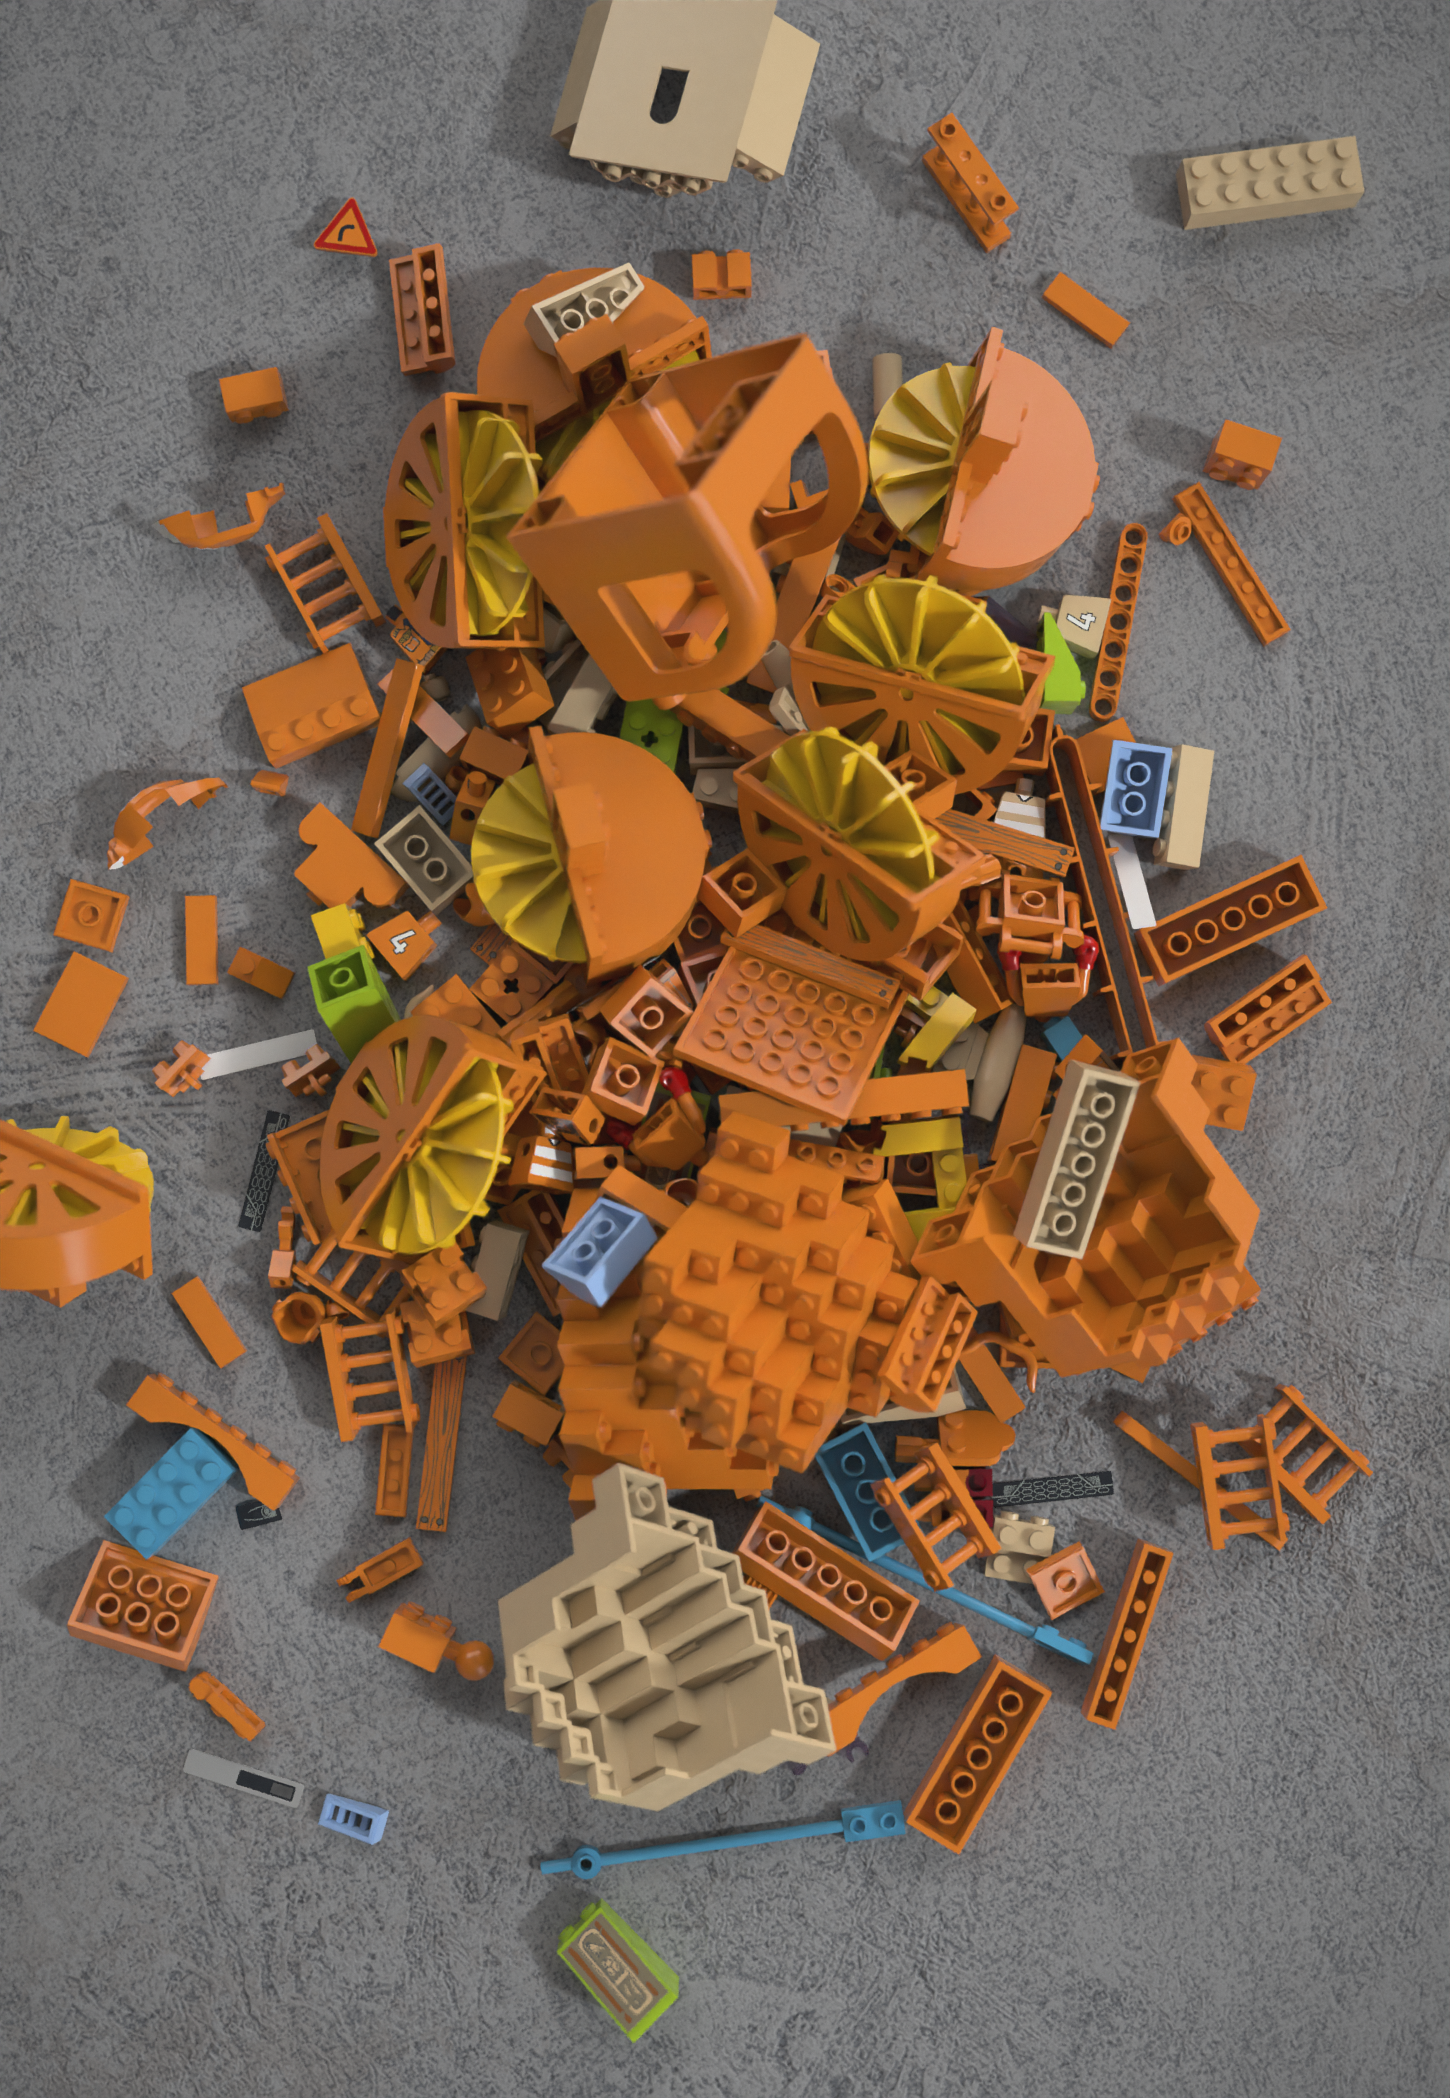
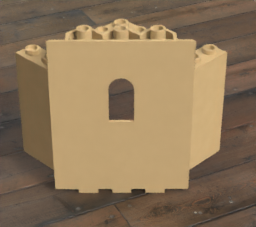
[550,0,820,198]

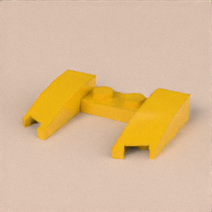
[897,986,977,1071]
[872,1114,967,1243]

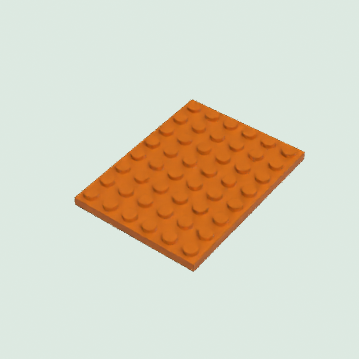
[673,907,933,1126]

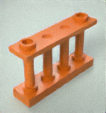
[922,113,1019,253]
[264,513,386,653]
[292,1218,412,1339]
[320,1307,420,1442]
[1235,1384,1373,1525]
[1190,1414,1290,1550]
[870,1442,1002,1591]

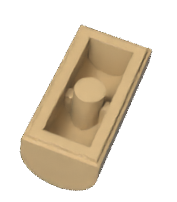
[872,353,903,418]

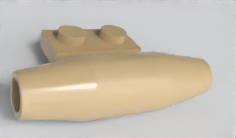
[761,640,822,737]
[932,1003,1027,1123]

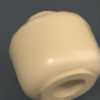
[419,673,450,702]

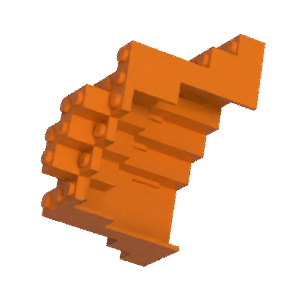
[910,1037,1260,1378]
[638,1111,919,1474]
[556,1188,779,1521]

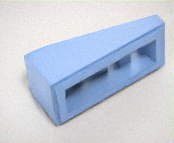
[402,763,456,826]
[318,1793,389,1845]

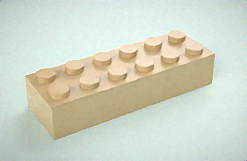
[1176,136,1364,230]
[1013,1060,1140,1259]

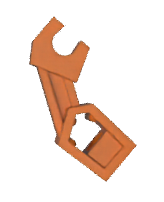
[268,1206,297,1289]

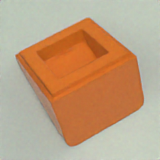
[250,770,289,797]

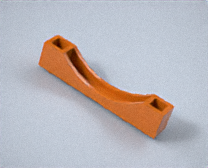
[126,1373,300,1511]
[827,1622,982,1757]

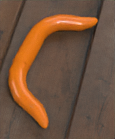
[961,1331,1038,1393]

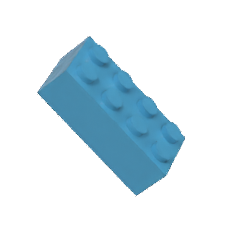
[815,1422,924,1563]
[104,1427,240,1560]

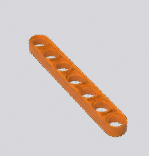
[1089,523,1148,722]
[1112,1410,1288,1551]

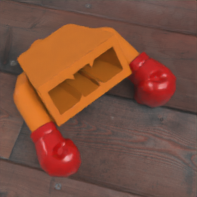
[997,935,1099,1022]
[607,1067,709,1171]

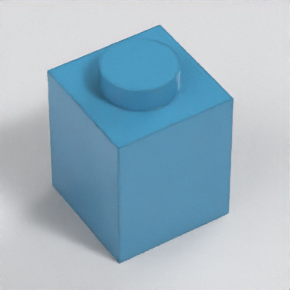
[1039,1016,1082,1063]

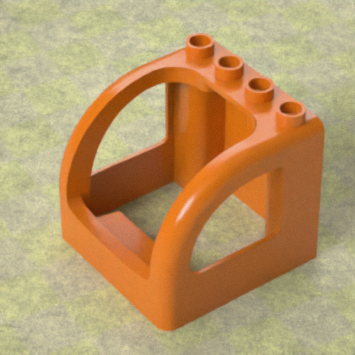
[506,333,868,710]

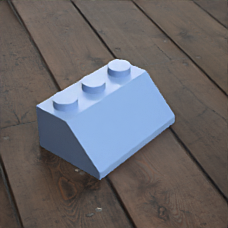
[1100,740,1173,838]
[542,1197,658,1308]

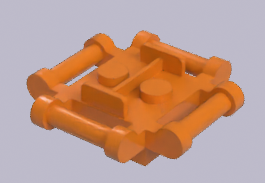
[976,870,1084,959]

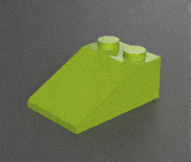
[1036,612,1086,714]

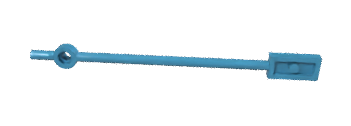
[756,1496,1094,1666]
[541,1800,906,1879]

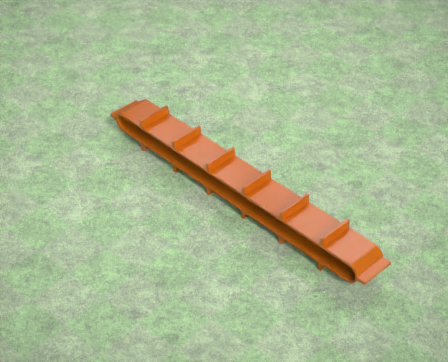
[1045,724,1166,1064]

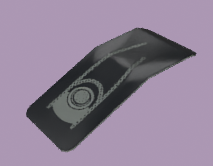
[236,1501,282,1530]

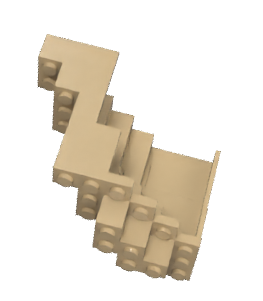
[498,1463,836,1811]

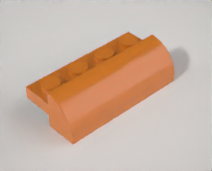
[389,243,455,376]
[1204,954,1332,1064]
[510,1013,589,1141]
[497,1190,565,1317]
[877,1275,978,1413]

